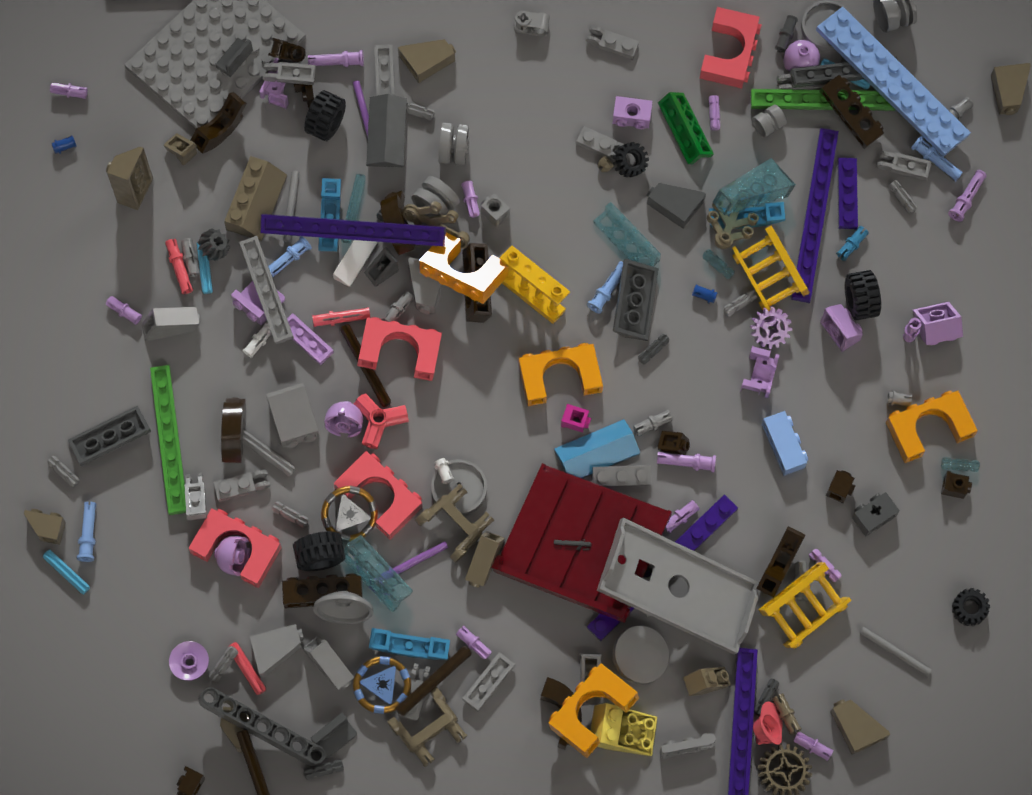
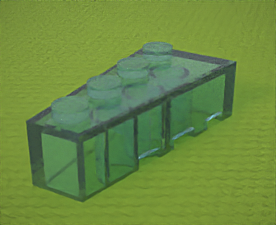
[713,158,796,215]

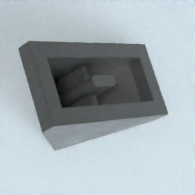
[364,247,399,286]

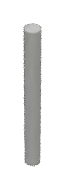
[283,171,299,242]
[860,627,931,676]

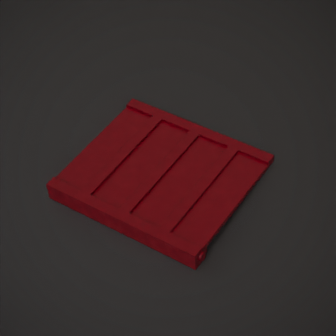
[491,463,672,623]

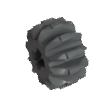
[197,228,230,261]

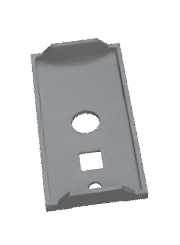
[597,518,759,655]

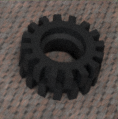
[612,142,649,178]
[952,588,990,626]

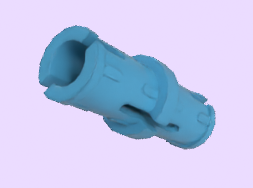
[836,226,869,261]

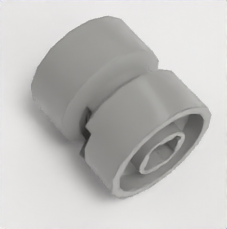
[752,104,787,138]

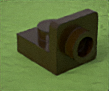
[294,83,314,108]
[657,431,690,455]

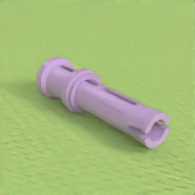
[308,50,364,67]
[948,170,987,222]
[657,452,716,473]

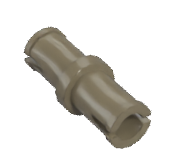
[772,693,801,735]

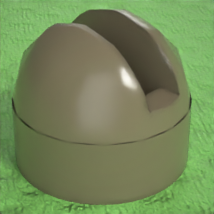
[598,156,614,172]

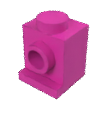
[561,404,591,433]

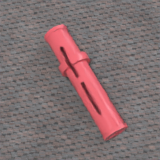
[165,239,193,294]
[312,307,370,327]

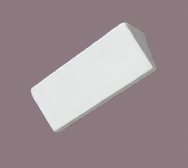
[333,240,378,287]

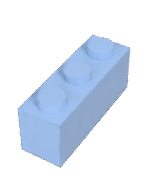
[762,411,808,476]

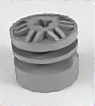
[873,0,917,33]

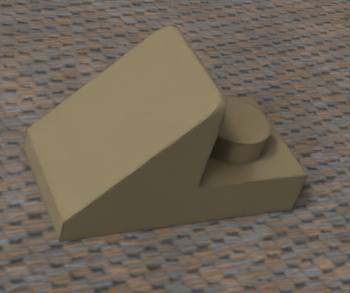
[163,133,197,165]

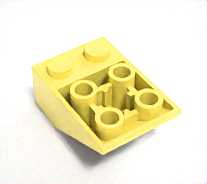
[591,703,657,756]

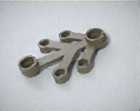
[706,192,759,249]
[403,201,470,249]

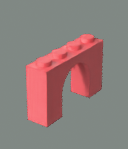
[699,7,762,88]
[357,317,442,381]
[334,451,423,540]
[188,508,282,588]

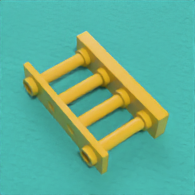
[732,225,810,311]
[499,245,570,324]
[758,562,852,649]

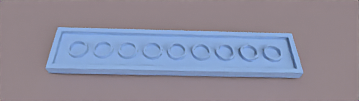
[816,7,971,157]

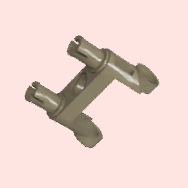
[415,483,495,563]
[387,687,467,767]

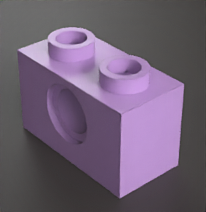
[612,96,652,129]

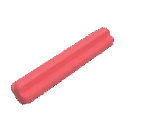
[228,642,266,695]

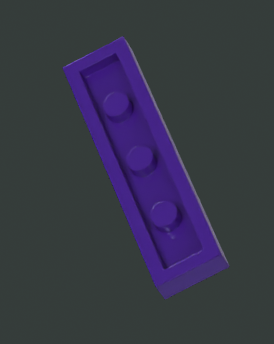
[837,158,858,229]

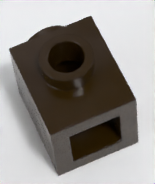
[825,470,856,503]

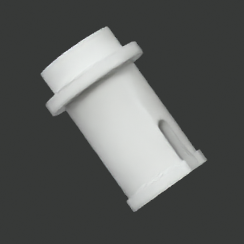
[434,458,454,484]

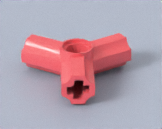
[353,393,409,449]

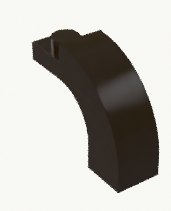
[190,92,247,154]
[380,190,416,256]
[221,397,246,463]
[756,526,805,598]
[540,677,582,750]

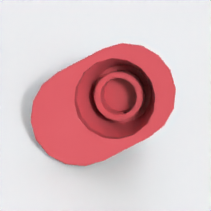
[753,702,783,745]

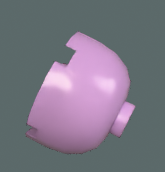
[783,40,820,71]
[324,401,363,437]
[214,536,251,576]

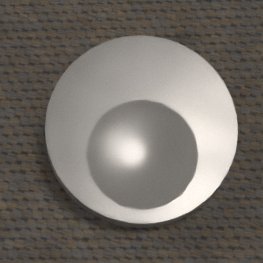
[801,0,852,51]
[431,459,487,515]
[612,626,669,684]

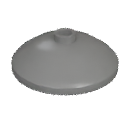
[313,591,373,624]

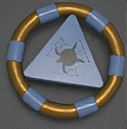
[353,656,411,714]

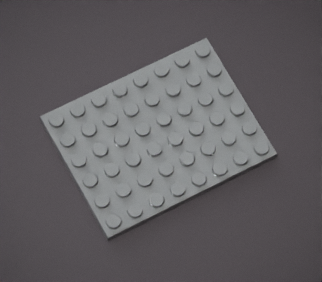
[124,0,306,129]

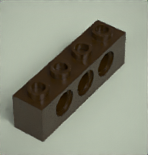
[820,75,884,149]
[462,243,492,323]
[282,573,363,608]

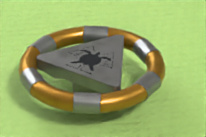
[321,486,378,542]

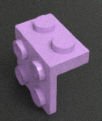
[231,281,285,326]

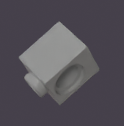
[481,194,510,228]

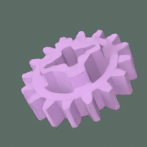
[750,307,792,349]

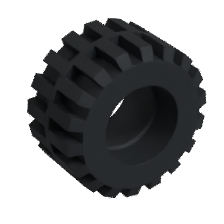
[304,90,346,142]
[844,270,881,321]
[293,531,346,571]

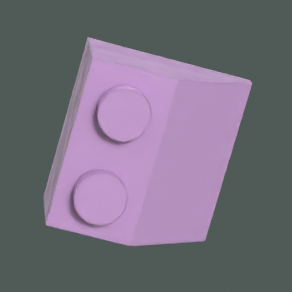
[913,302,963,345]
[820,304,863,352]

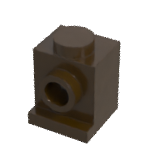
[941,471,972,499]
[176,766,205,795]

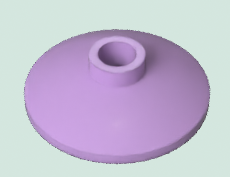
[169,641,209,681]

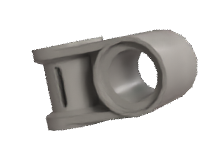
[514,11,550,37]

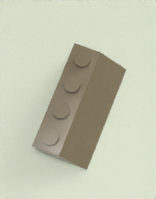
[106,147,153,210]
[224,156,287,241]

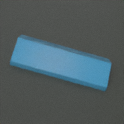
[554,419,640,478]

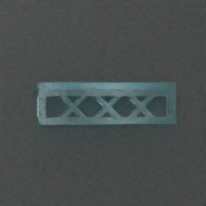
[593,202,661,267]
[344,535,413,612]

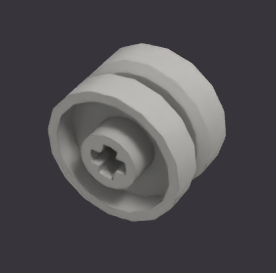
[439,123,469,166]
[411,176,460,217]

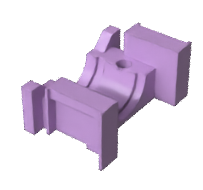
[259,58,289,109]
[740,345,779,398]

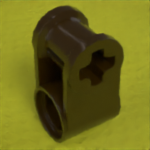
[268,38,306,62]

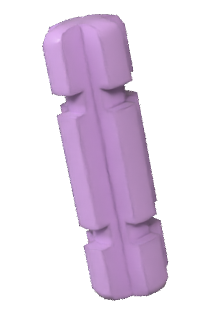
[709,95,720,131]
[809,549,842,582]

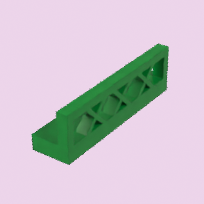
[658,92,714,164]

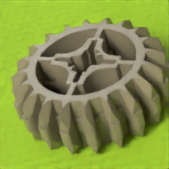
[758,744,812,795]

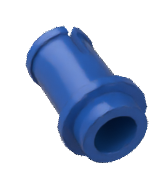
[51,135,77,154]
[692,284,718,304]

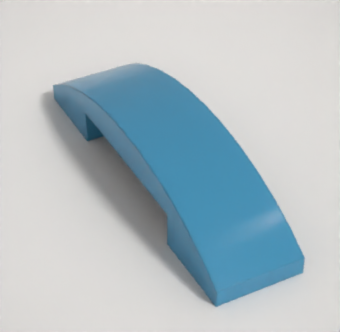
[318,178,341,252]
[709,202,786,229]
[369,628,450,660]

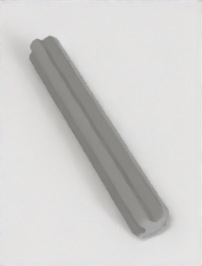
[243,429,295,476]

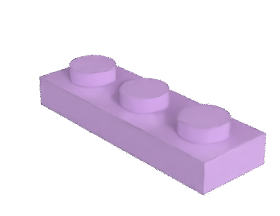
[287,313,334,366]

